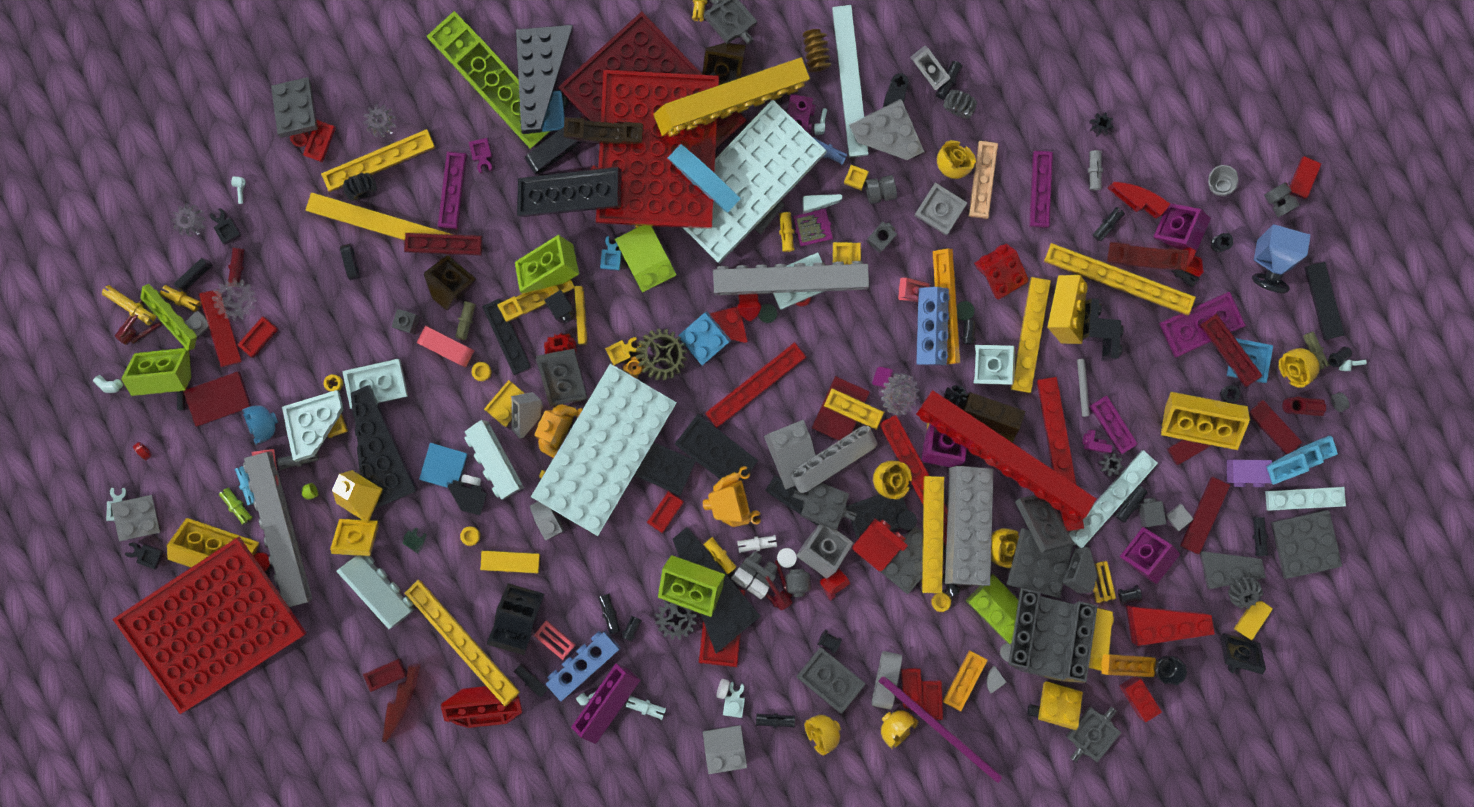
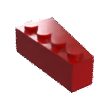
[1126,605,1215,646]

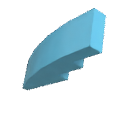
[668,144,741,213]
[1266,436,1338,485]

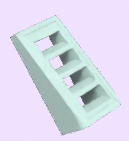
[803,194,842,214]

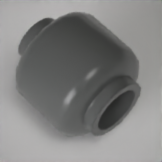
[785,569,811,597]

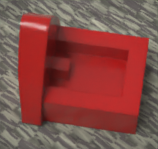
[1178,248,1204,277]
[737,294,761,321]
[819,568,850,601]

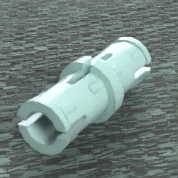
[626,695,666,720]

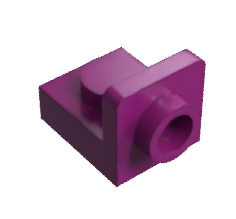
[1082,430,1113,453]

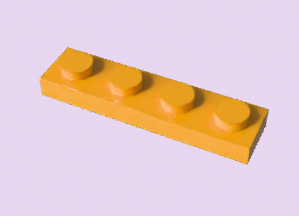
[1101,654,1156,677]

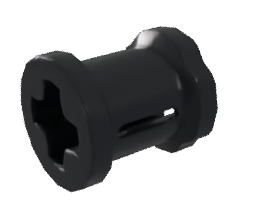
[1211,233,1234,253]
[1118,585,1142,606]
[817,629,842,654]

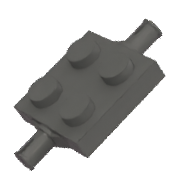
[703,0,757,45]
[793,483,857,530]
[1066,706,1121,763]

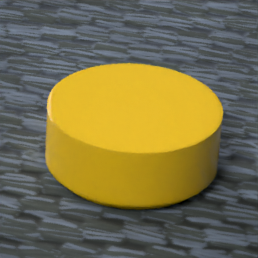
[471,362,492,381]
[460,526,481,546]
[931,592,951,612]

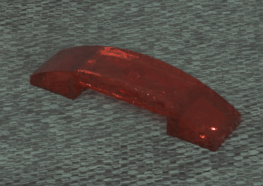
[1107,242,1189,270]

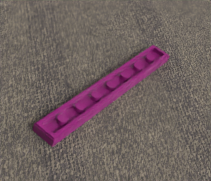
[878,676,1002,783]

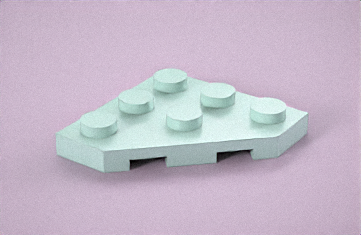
[282,390,343,462]

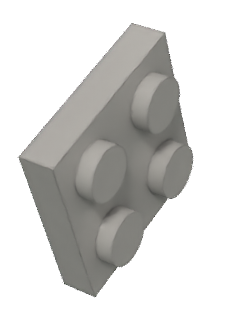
[914,182,967,236]
[111,495,160,542]

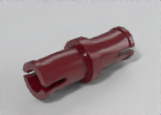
[227,248,245,287]

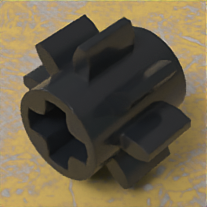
[1089,112,1114,137]
[944,385,968,407]

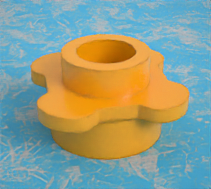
[623,356,645,379]

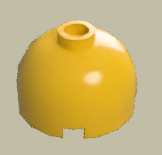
[937,140,976,179]
[1279,348,1320,388]
[873,460,912,499]
[991,528,1019,568]
[881,710,919,749]
[804,715,841,756]

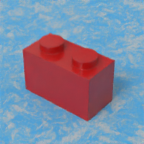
[1119,676,1162,723]

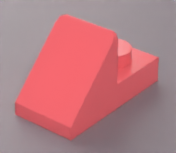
[898,278,930,302]

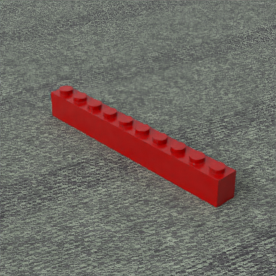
[916,390,1097,522]

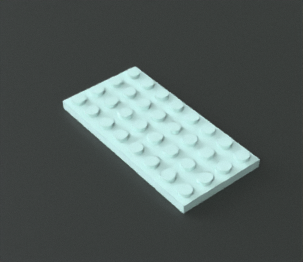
[684,99,827,264]
[531,364,677,536]

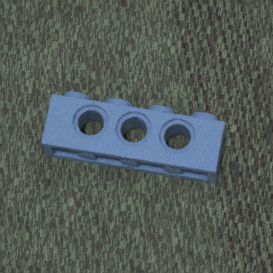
[917,287,949,365]
[546,630,621,701]

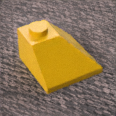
[332,470,383,523]

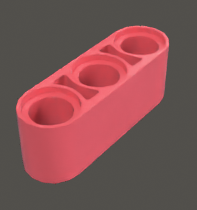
[417,326,474,368]

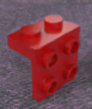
[974,243,1028,299]
[852,518,908,571]

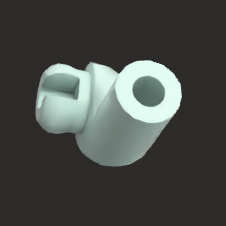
[93,375,123,393]

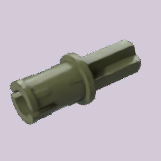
[455,301,476,340]
[1303,332,1330,370]

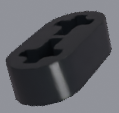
[340,243,360,281]

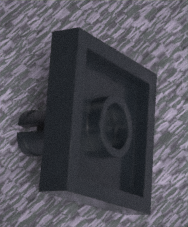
[1220,633,1266,674]

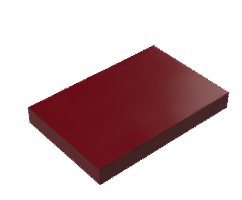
[183,371,252,427]
[812,376,870,441]

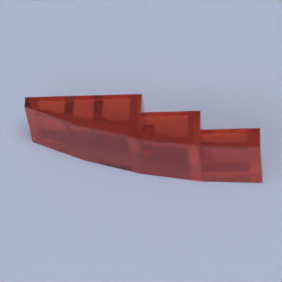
[382,664,420,742]

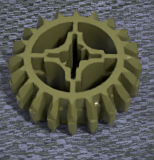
[636,328,687,380]

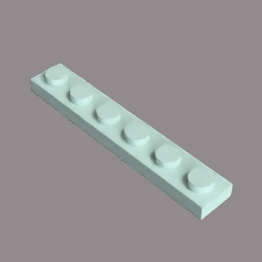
[1068,450,1158,548]

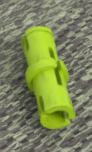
[219,487,253,525]

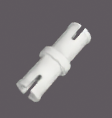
[737,535,777,553]

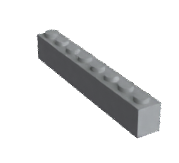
[713,261,869,295]
[243,451,313,607]

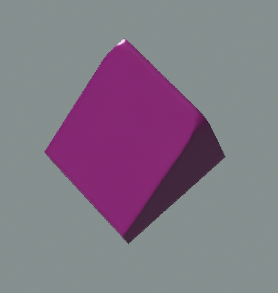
[872,367,893,389]

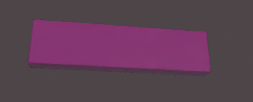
[438,151,467,230]
[1029,151,1053,228]

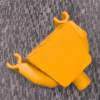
[535,404,583,458]
[703,466,761,527]

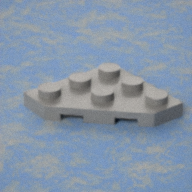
[849,99,924,160]

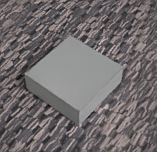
[1165,504,1193,531]

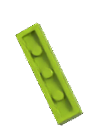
[140,284,197,351]

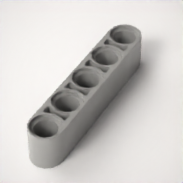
[790,426,878,493]

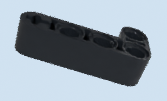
[524,116,589,175]

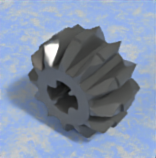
[943,90,977,118]
[1228,576,1264,609]

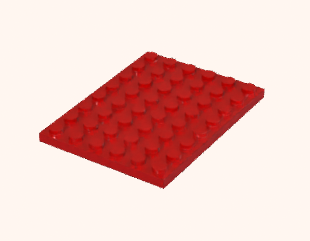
[596,70,719,229]
[112,536,307,714]

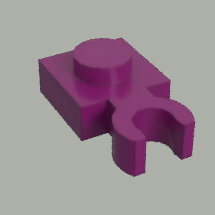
[469,138,493,174]

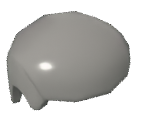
[1208,165,1238,197]

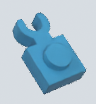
[600,236,622,271]

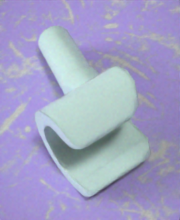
[814,108,827,135]
[231,176,246,204]
[1339,360,1367,371]
[576,692,595,705]

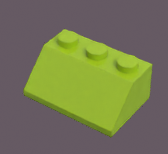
[121,348,191,396]
[658,555,725,617]
[965,574,1018,644]

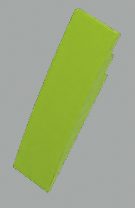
[426,11,550,149]

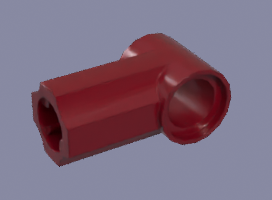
[1282,397,1326,416]

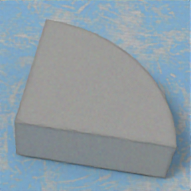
[987,666,1007,693]

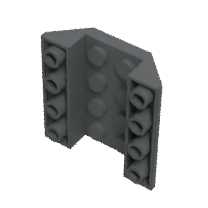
[1008,588,1097,683]

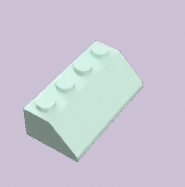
[464,420,524,499]
[337,555,415,629]

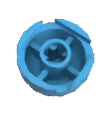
[242,405,278,445]

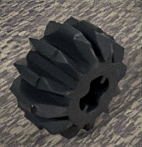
[343,173,377,201]

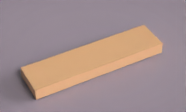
[968,141,998,219]

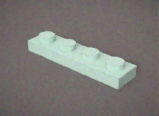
[1265,487,1346,510]

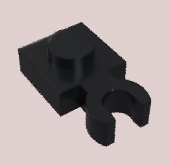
[210,208,242,245]
[125,542,164,569]

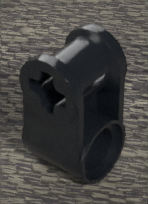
[882,73,908,108]

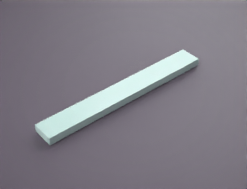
[832,5,868,158]

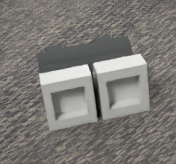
[731,551,778,599]

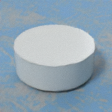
[461,474,481,486]
[777,548,797,568]
[717,679,730,699]

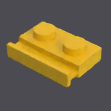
[832,242,861,265]
[484,380,525,427]

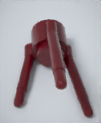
[115,299,162,345]
[765,560,793,611]

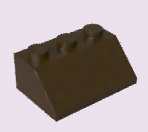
[962,392,1026,443]

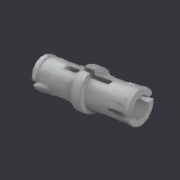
[1088,150,1103,191]

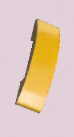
[497,279,574,322]

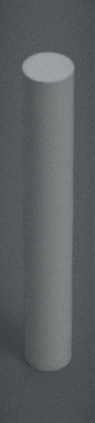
[1077,359,1090,417]

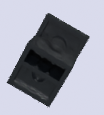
[1083,298,1124,361]
[487,583,545,655]

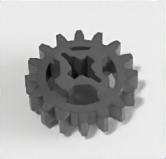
[655,600,697,640]

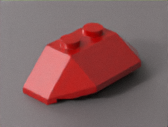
[441,686,522,728]

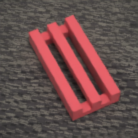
[533,620,576,660]

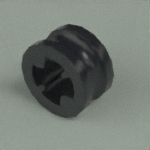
[1220,385,1240,403]

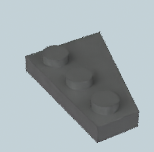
[1200,551,1266,589]

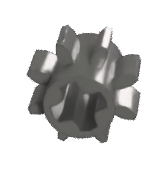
[1098,453,1124,476]

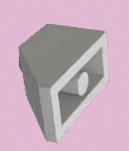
[910,45,951,90]
[511,392,543,438]
[530,501,565,541]

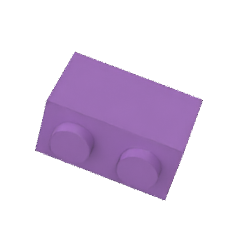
[1227,460,1272,487]

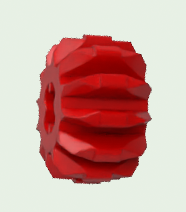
[544,332,577,354]

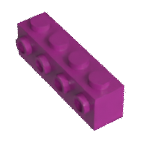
[787,94,816,135]
[571,663,641,744]

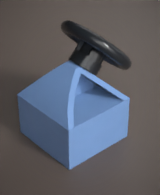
[1252,224,1310,293]

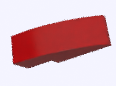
[1107,182,1170,219]

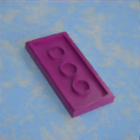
[1159,291,1246,358]

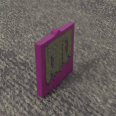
[793,209,833,247]

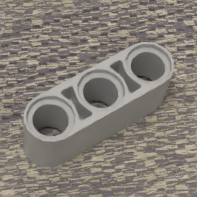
[872,651,902,710]

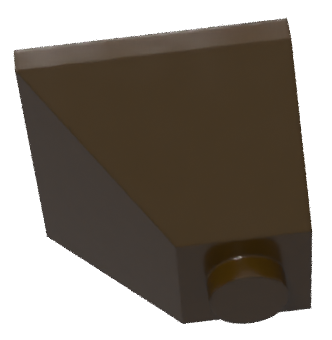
[702,43,746,86]
[423,255,476,311]

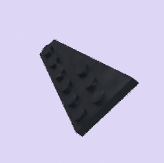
[350,385,418,509]

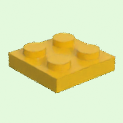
[330,519,379,556]
[1038,681,1083,730]

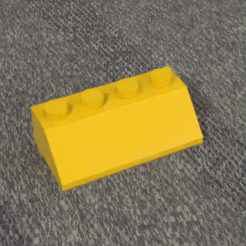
[1161,392,1250,450]
[167,518,259,567]

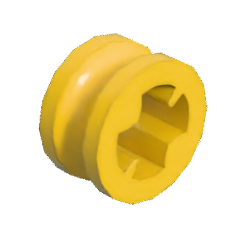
[323,374,343,392]

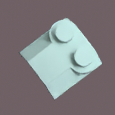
[974,345,1015,385]

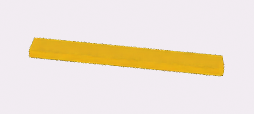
[305,192,453,241]
[1044,243,1196,315]
[405,580,520,706]

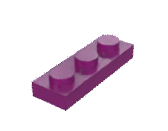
[1089,395,1137,454]

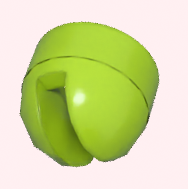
[301,483,318,500]

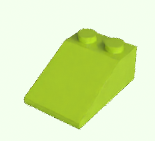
[615,225,676,293]
[515,235,579,294]

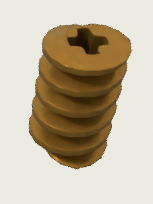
[802,29,831,72]

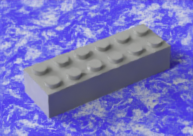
[945,466,993,586]

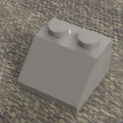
[796,524,853,579]
[703,725,747,774]

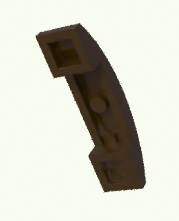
[564,117,643,144]

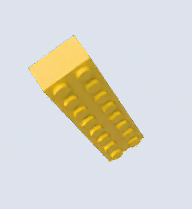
[654,57,810,137]

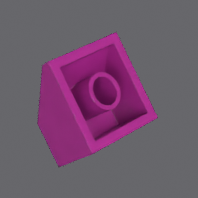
[1154,203,1211,252]
[922,423,966,467]
[1120,527,1180,585]

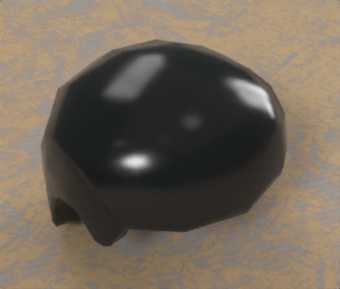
[1154,655,1187,685]

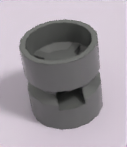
[865,175,897,204]
[1264,182,1300,217]

